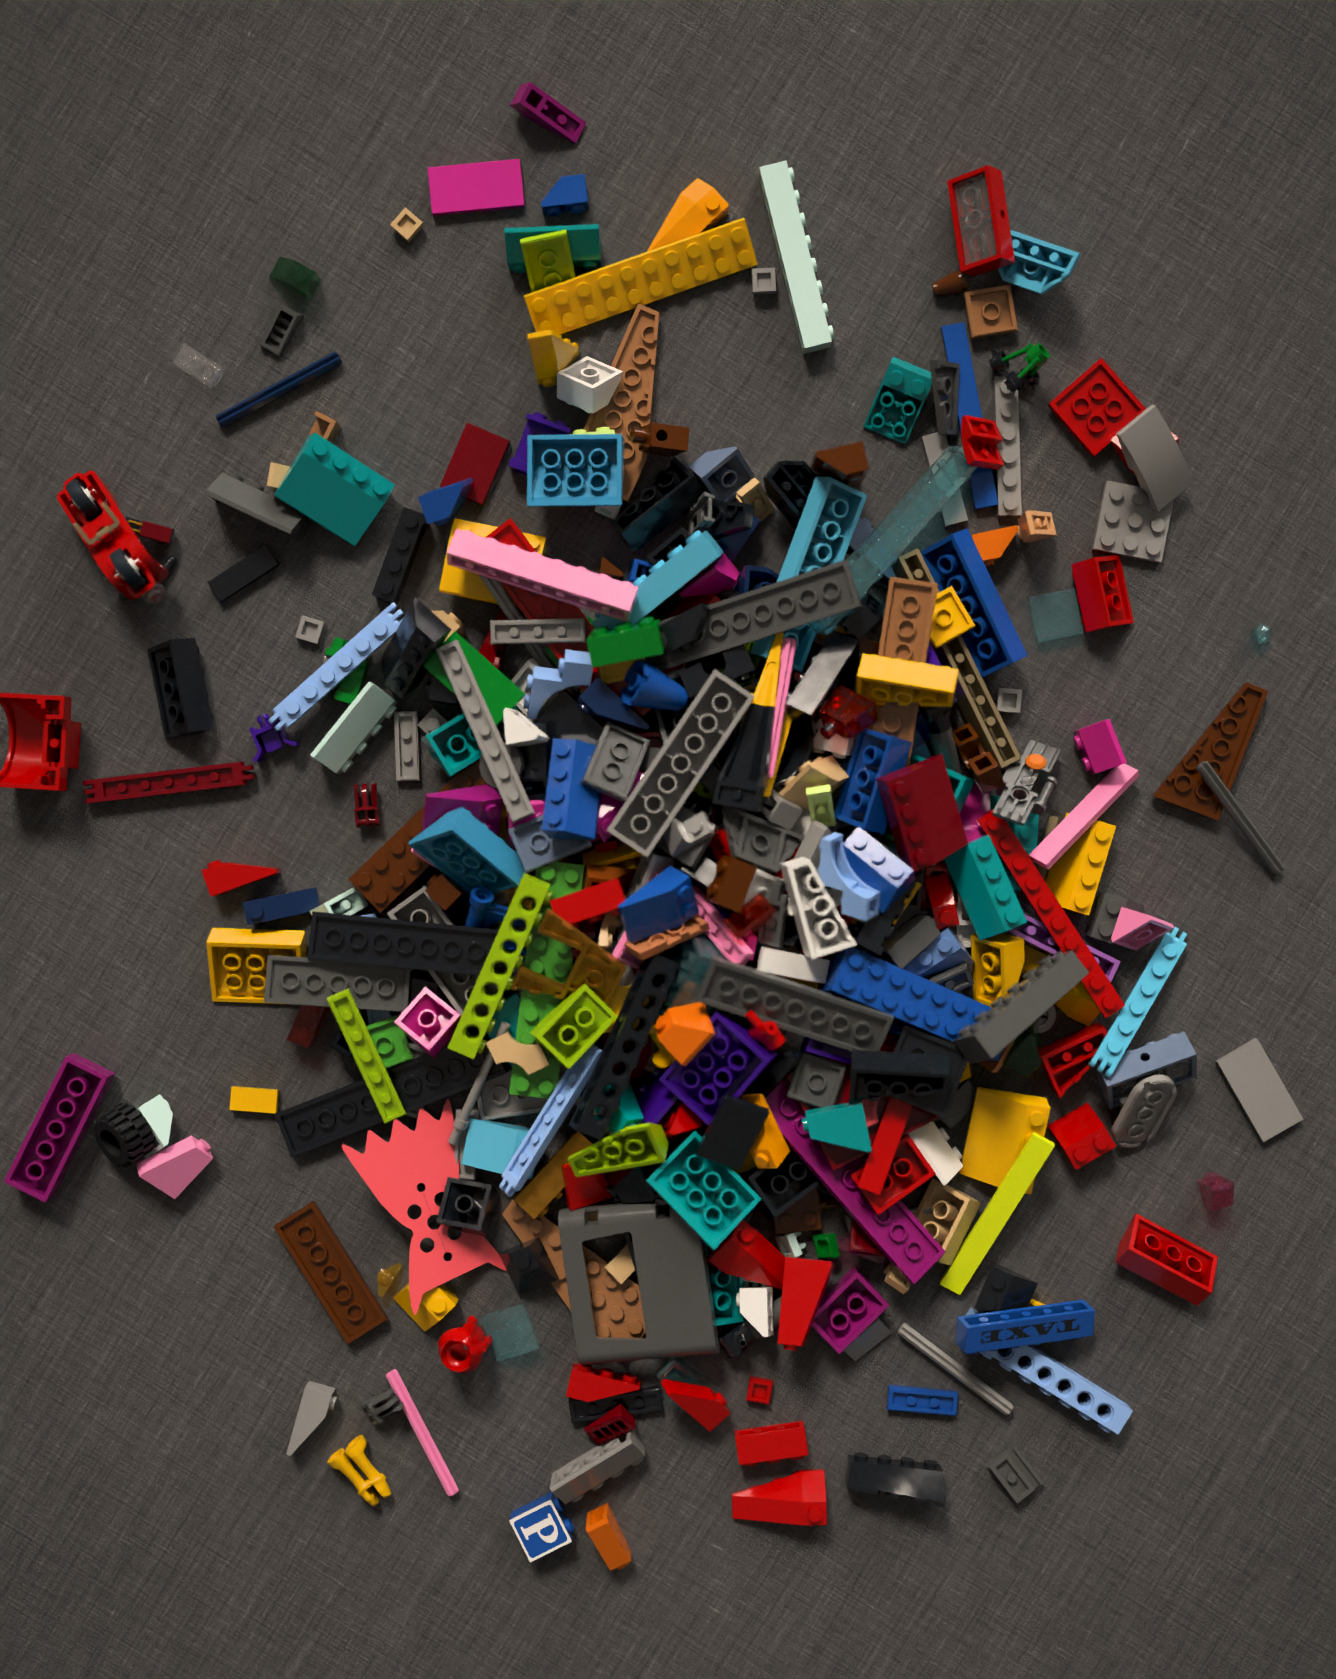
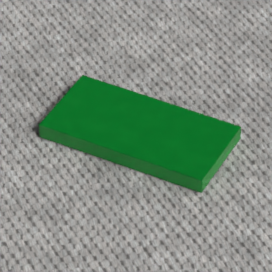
[423,631,526,726]

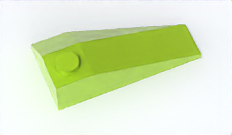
[568,1123,669,1177]

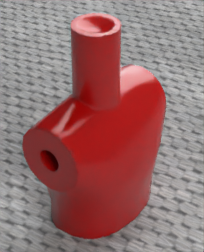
[745,1010,786,1051]

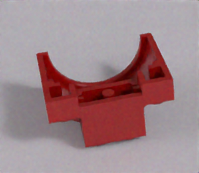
[0,693,81,791]

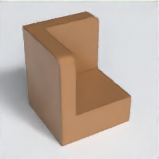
[309,411,341,444]

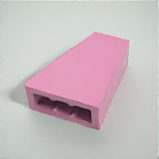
[136,1136,213,1199]

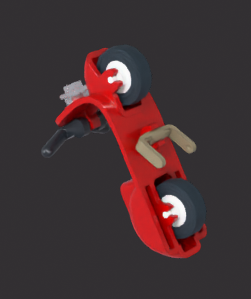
[57,470,177,603]

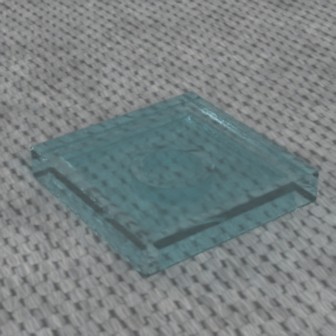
[1028,588,1084,643]

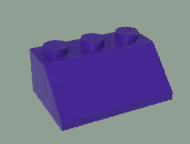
[636,1066,678,1124]

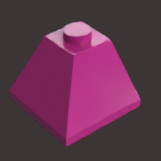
[679,553,740,597]

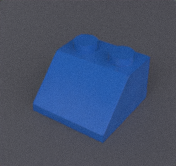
[418,478,473,526]

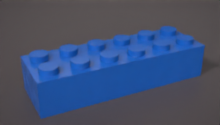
[921,528,1028,677]

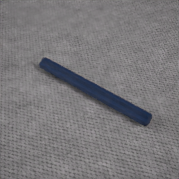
[216,352,342,427]

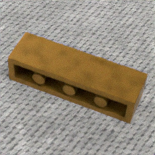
[513,1131,592,1219]

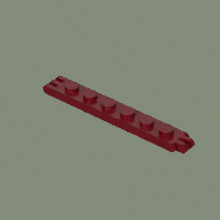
[82,762,255,804]

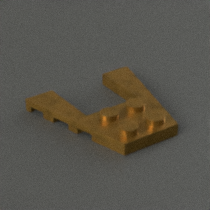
[511,909,627,1006]

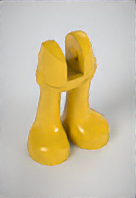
[327,1435,391,1507]

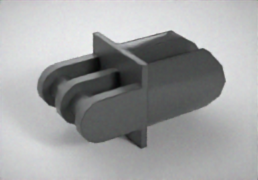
[361,1388,404,1425]

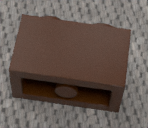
[706,855,757,913]
[425,872,466,911]

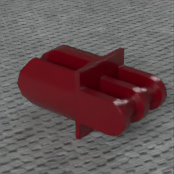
[354,783,380,828]

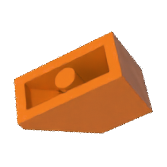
[971,525,1018,567]

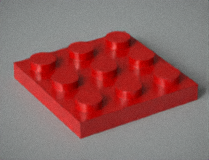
[1047,358,1146,457]

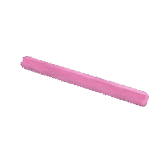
[768,638,797,778]
[386,1369,459,1497]

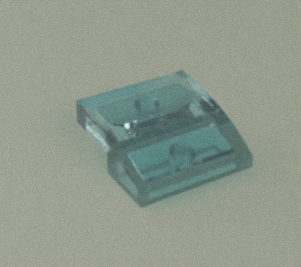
[481,1303,540,1361]

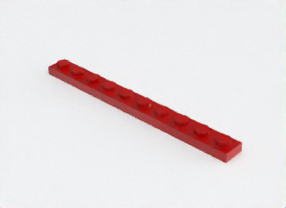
[976,809,1125,1018]

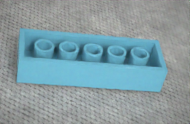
[592,530,724,629]

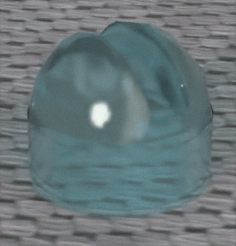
[1251,623,1273,644]

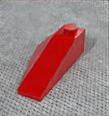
[707,1220,785,1290]
[732,1469,827,1526]

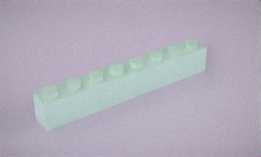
[758,160,834,354]

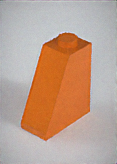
[585,1503,632,1571]

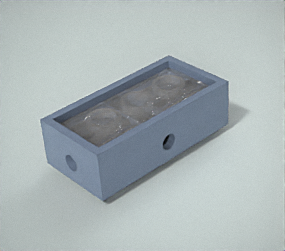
[1096,1032,1197,1109]

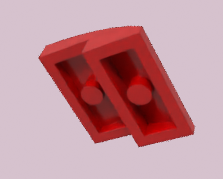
[961,415,1004,470]

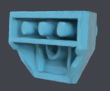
[998,230,1081,295]

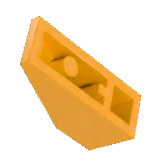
[741,1093,790,1169]

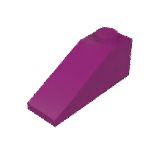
[509,82,586,144]

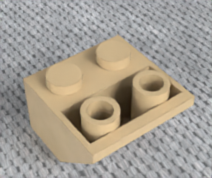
[779,755,849,810]

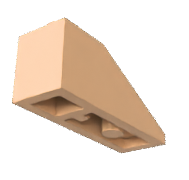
[1017,510,1057,543]

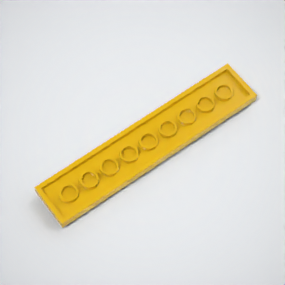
[523,218,758,334]

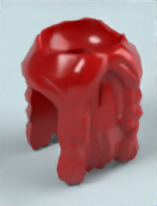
[437,1315,493,1374]

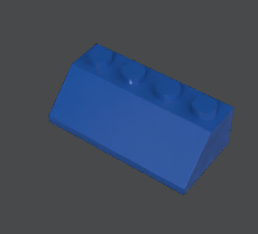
[834,726,912,834]
[542,739,601,840]

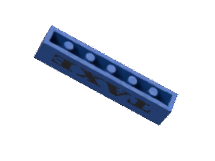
[955,1300,1095,1354]

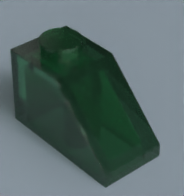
[269,257,321,300]

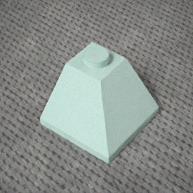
[137,1094,173,1158]

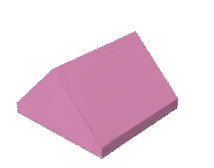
[1111,907,1174,950]

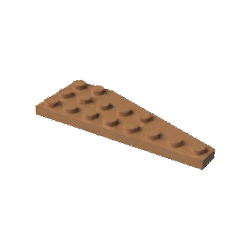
[584,303,660,503]
[502,1194,646,1338]

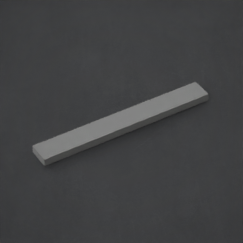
[436,640,535,823]

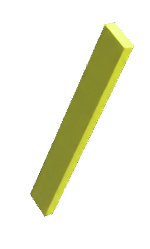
[940,1132,1055,1295]

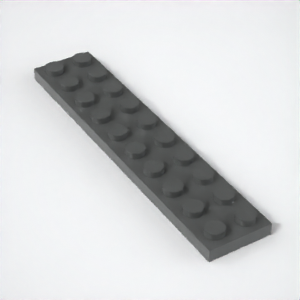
[645,559,862,671]

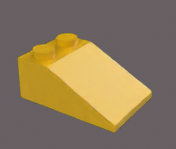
[971,932,1025,1007]

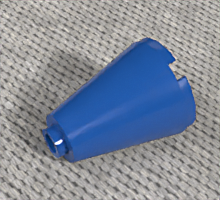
[621,659,690,711]

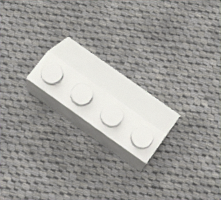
[908,1119,963,1186]

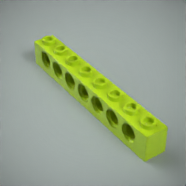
[448,873,552,1059]

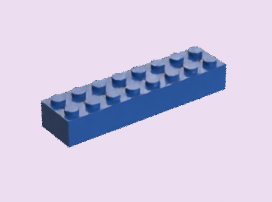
[822,947,1002,1061]

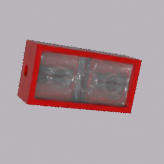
[947,165,1015,277]

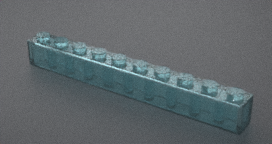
[808,446,977,635]

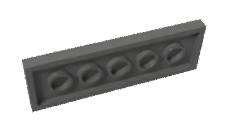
[264,955,411,1012]

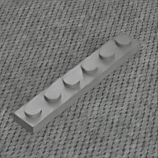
[993,376,1022,517]

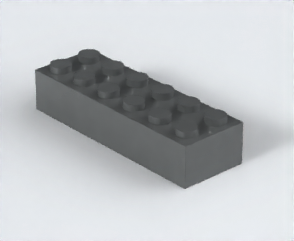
[953,950,1089,1064]

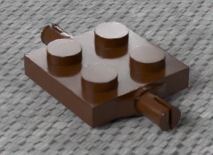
[756,1187,836,1234]

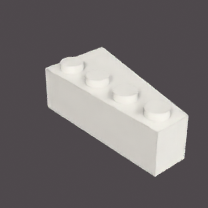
[780,857,857,959]

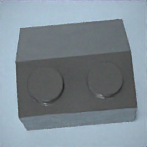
[1085,891,1144,950]

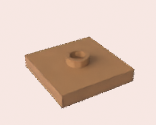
[963,284,1018,340]

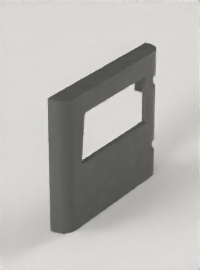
[558,1199,720,1365]

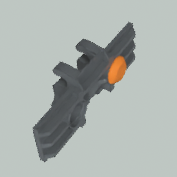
[992,740,1061,826]

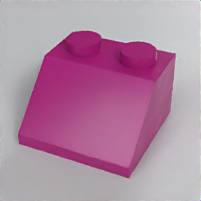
[1073,719,1127,775]
[394,987,461,1058]

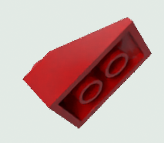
[850,1134,936,1215]

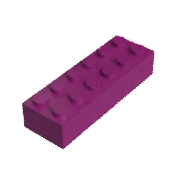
[4,1053,116,1203]

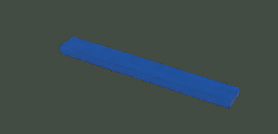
[941,322,998,510]

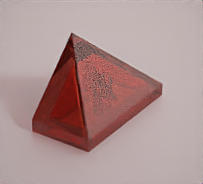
[723,893,776,940]

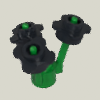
[989,343,1050,394]

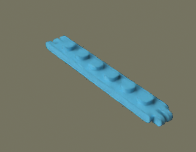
[1089,927,1187,1078]

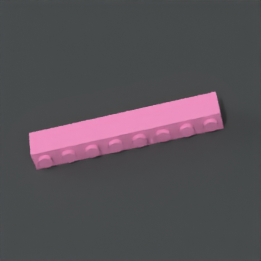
[447,529,638,622]

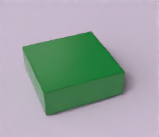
[813,1233,840,1258]

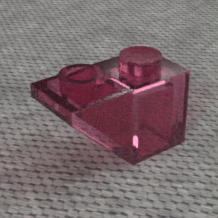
[1198,1172,1234,1211]

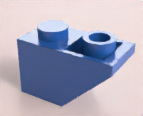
[541,174,589,216]

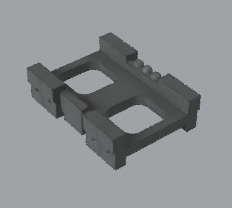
[685,492,715,536]

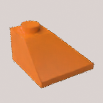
[654,1002,715,1066]

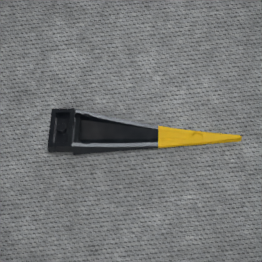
[712,632,784,812]

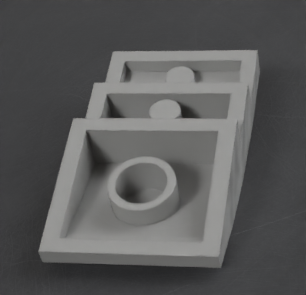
[1117,404,1194,511]

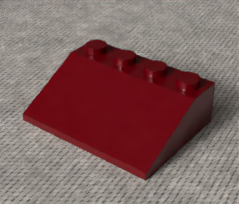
[876,754,968,872]

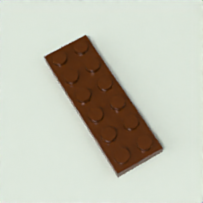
[273,1200,388,1344]

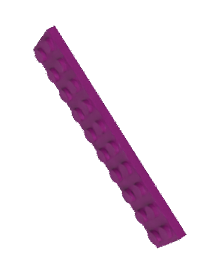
[764,1078,946,1285]

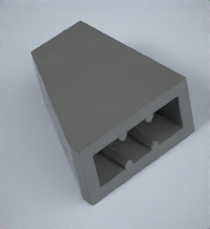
[868,915,941,968]

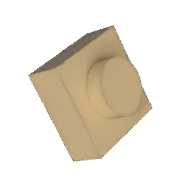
[390,207,424,243]

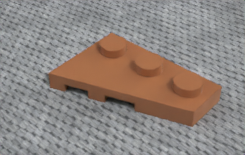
[624,915,710,960]

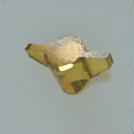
[377,1263,403,1297]

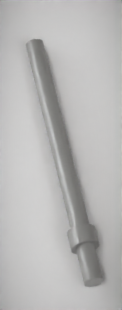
[448,1021,510,1145]

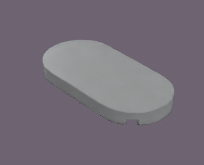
[1111,1075,1177,1148]

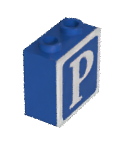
[509,1492,575,1562]

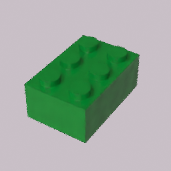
[586,617,666,668]

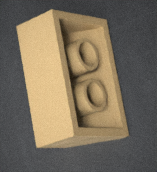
[914,1178,981,1265]

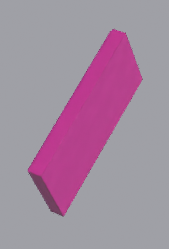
[428,159,525,216]

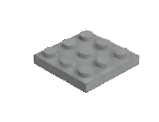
[1091,481,1174,563]

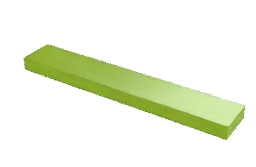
[327,988,406,1124]

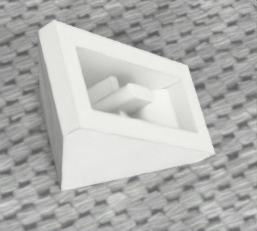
[503,708,549,747]

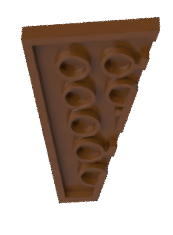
[1152,682,1268,821]

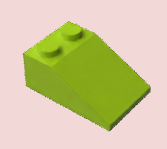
[530,984,618,1069]

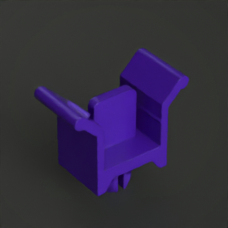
[249,714,301,763]

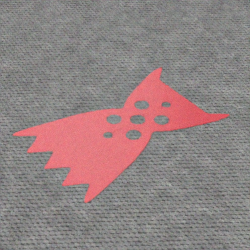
[342,1099,507,1315]

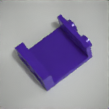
[508,412,572,476]

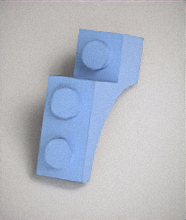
[523,649,593,719]
[818,832,880,921]

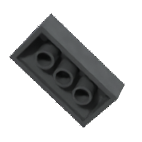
[205,472,310,541]

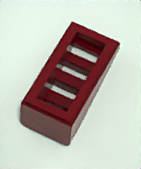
[584,1404,635,1446]

